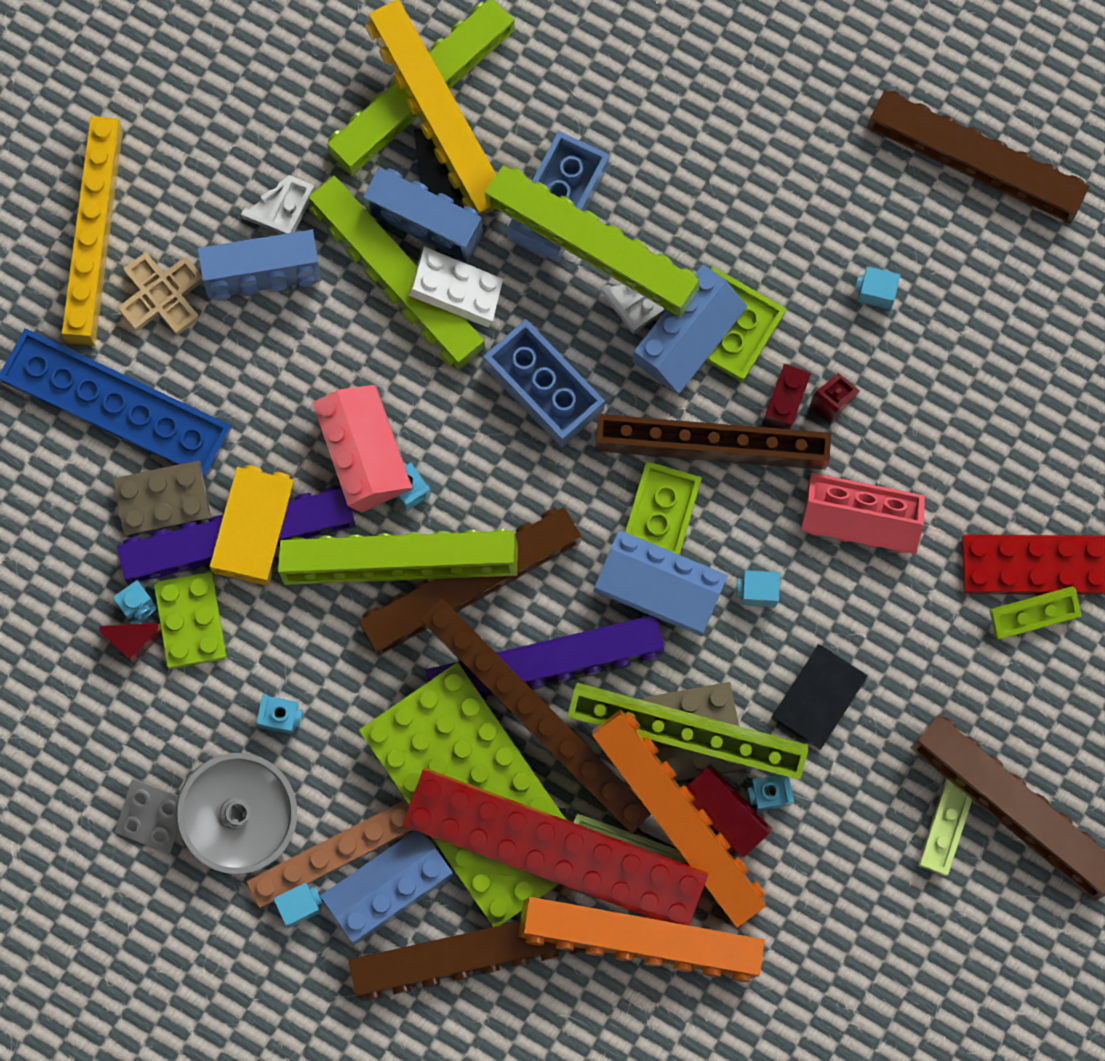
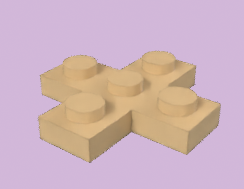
[118,252,203,336]

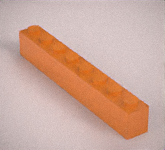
[592,709,767,928]
[518,897,765,982]

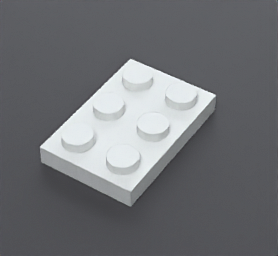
[409,247,503,328]

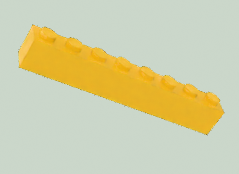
[365,0,496,217]
[62,116,123,346]

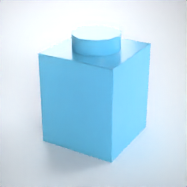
[854,266,900,310]
[736,570,780,607]
[273,883,323,928]

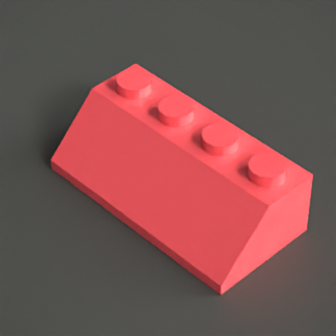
[312,385,413,513]
[801,472,925,554]

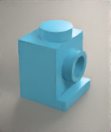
[397,463,431,512]
[113,580,158,624]
[256,694,303,735]
[747,775,794,812]

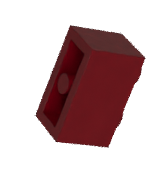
[762,363,811,430]

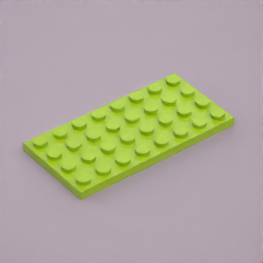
[359,662,566,927]

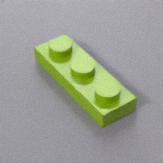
[989,586,1081,640]

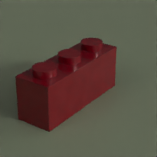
[686,763,773,858]

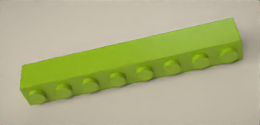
[327,0,515,176]
[484,165,699,318]
[308,175,485,370]
[278,529,518,585]
[567,683,808,780]

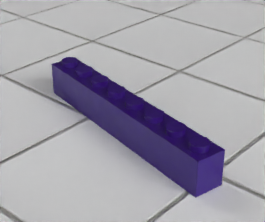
[117,486,356,586]
[425,616,665,701]

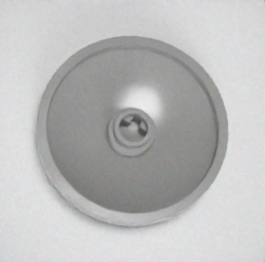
[176,753,297,874]

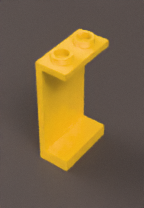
[210,465,295,586]

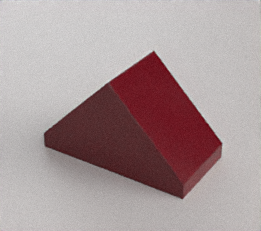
[809,373,860,424]
[99,623,162,665]

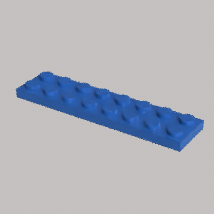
[0,328,232,479]

